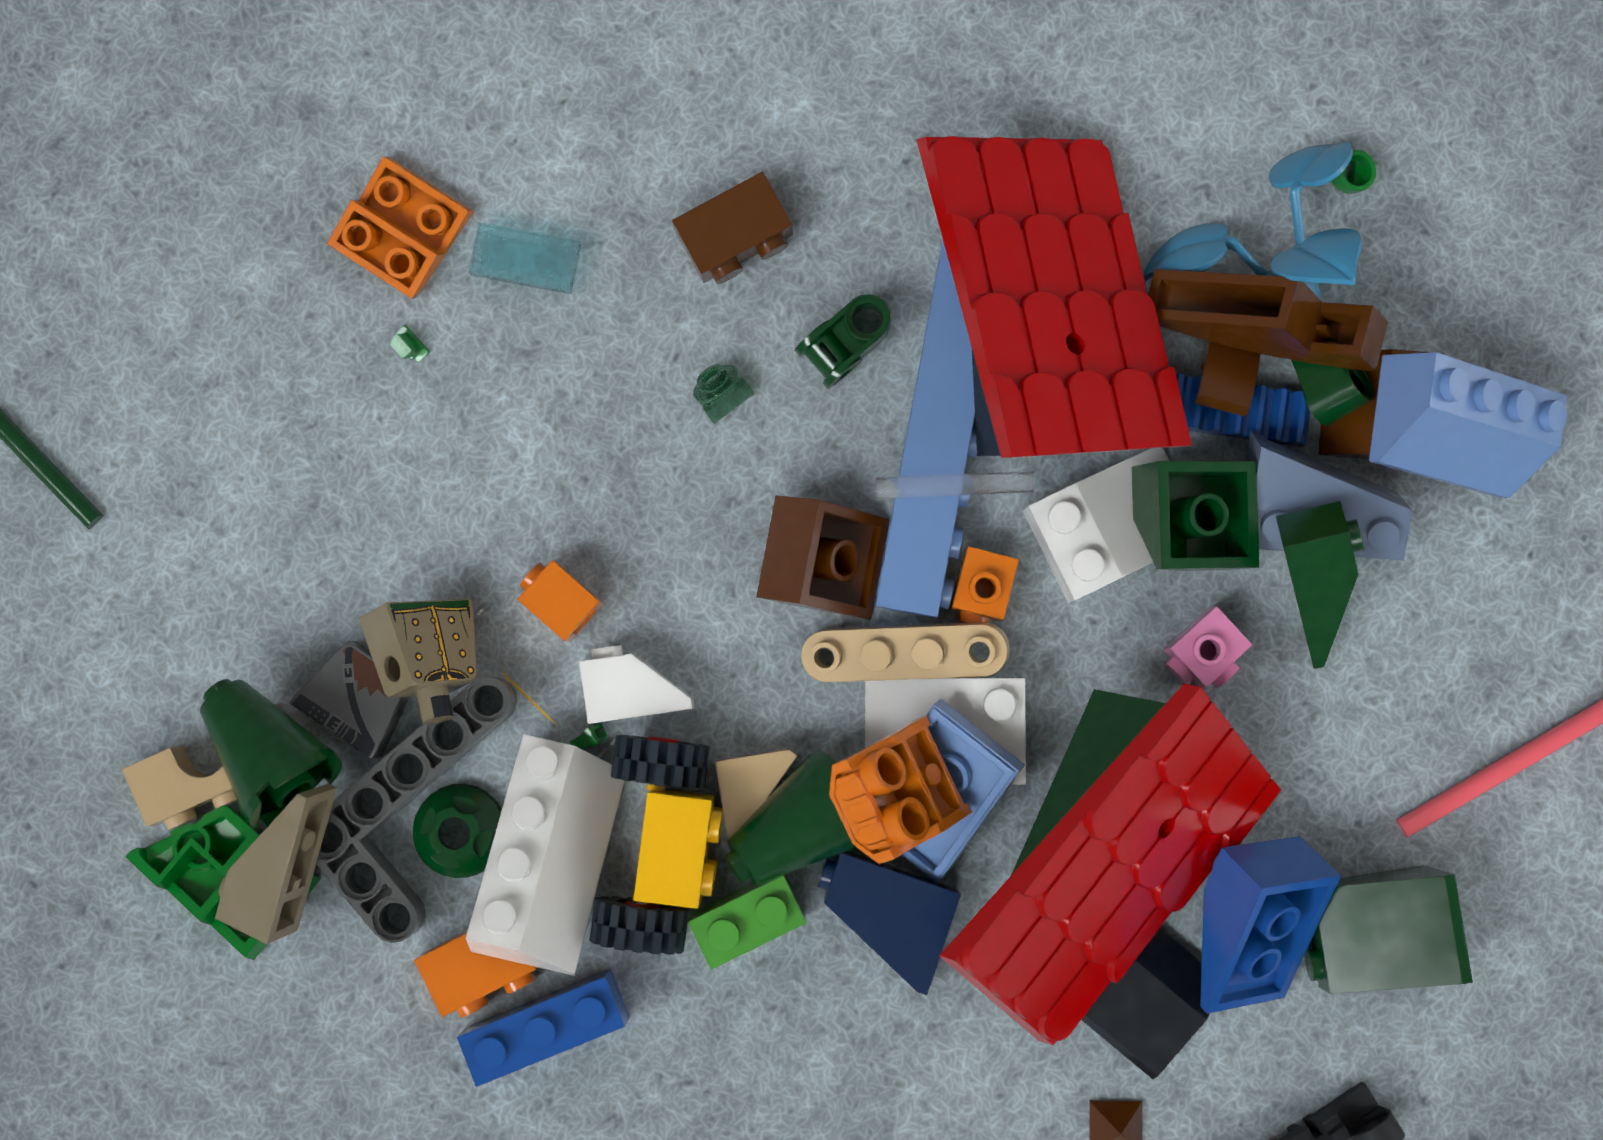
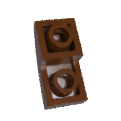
[1195,341,1261,417]

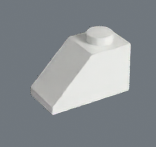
[579,645,694,724]

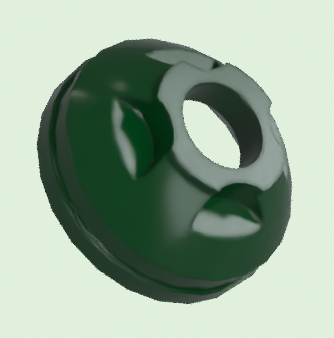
[412,784,502,878]

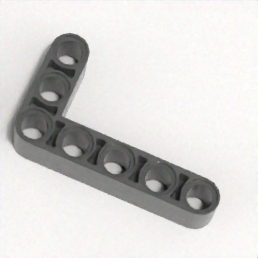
[316,677,517,943]

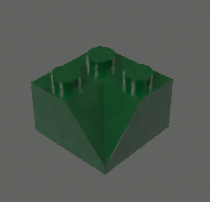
[1132,461,1259,571]

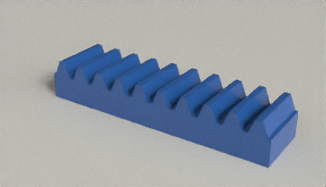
[1176,373,1310,447]

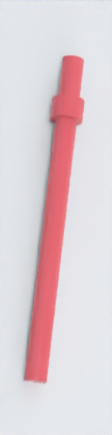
[1396,699,1603,838]

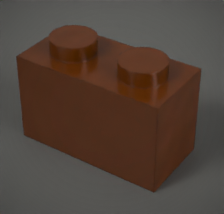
[672,171,793,284]

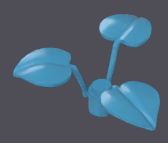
[1143,141,1362,299]

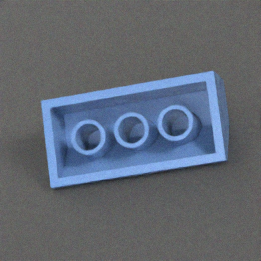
[1369,352,1567,498]

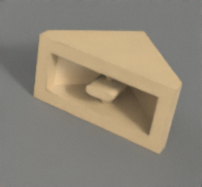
[715,748,797,838]

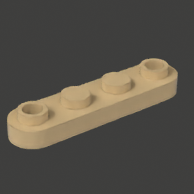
[801,622,1010,682]

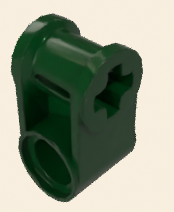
[794,294,891,389]
[1291,360,1375,426]

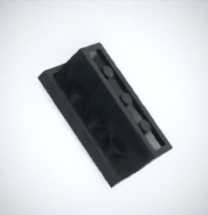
[1082,928,1210,1079]

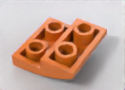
[327,156,474,299]

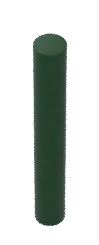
[0,409,104,529]

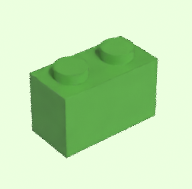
[688,875,807,970]

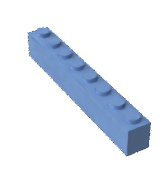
[874,239,977,619]

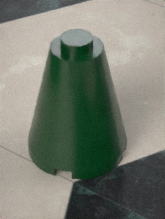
[200,679,342,829]
[724,749,856,886]

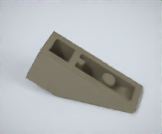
[215,783,337,944]

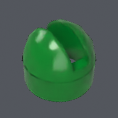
[1330,150,1376,194]

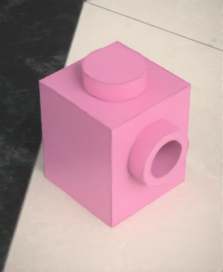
[1163,606,1252,688]

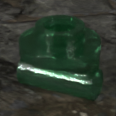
[693,364,755,424]

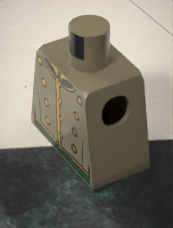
[359,599,477,724]

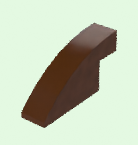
[1148,269,1388,371]

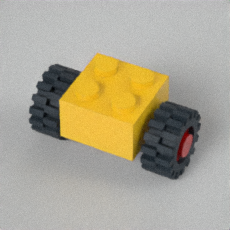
[589,735,724,955]

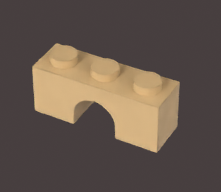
[122,704,281,831]

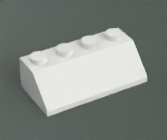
[466,734,625,976]

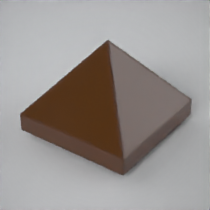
[1089,1100,1142,1140]

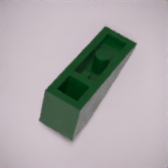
[1276,501,1364,669]

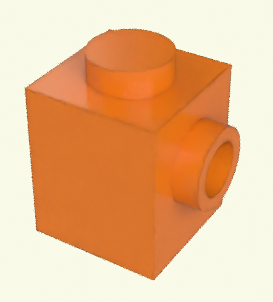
[950,546,1019,623]
[517,560,604,642]

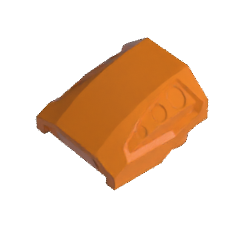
[829,716,972,864]

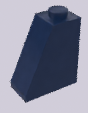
[817,851,961,995]

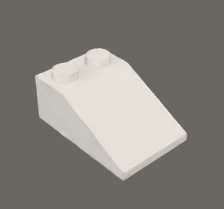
[1023,448,1169,603]
[865,678,1026,785]

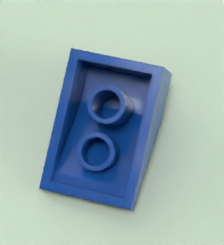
[1200,836,1341,1014]

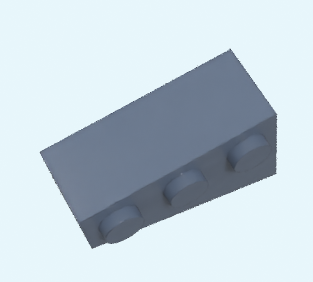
[1246,430,1413,561]

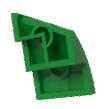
[126,805,321,960]

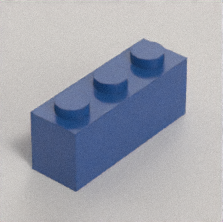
[457,969,630,1087]

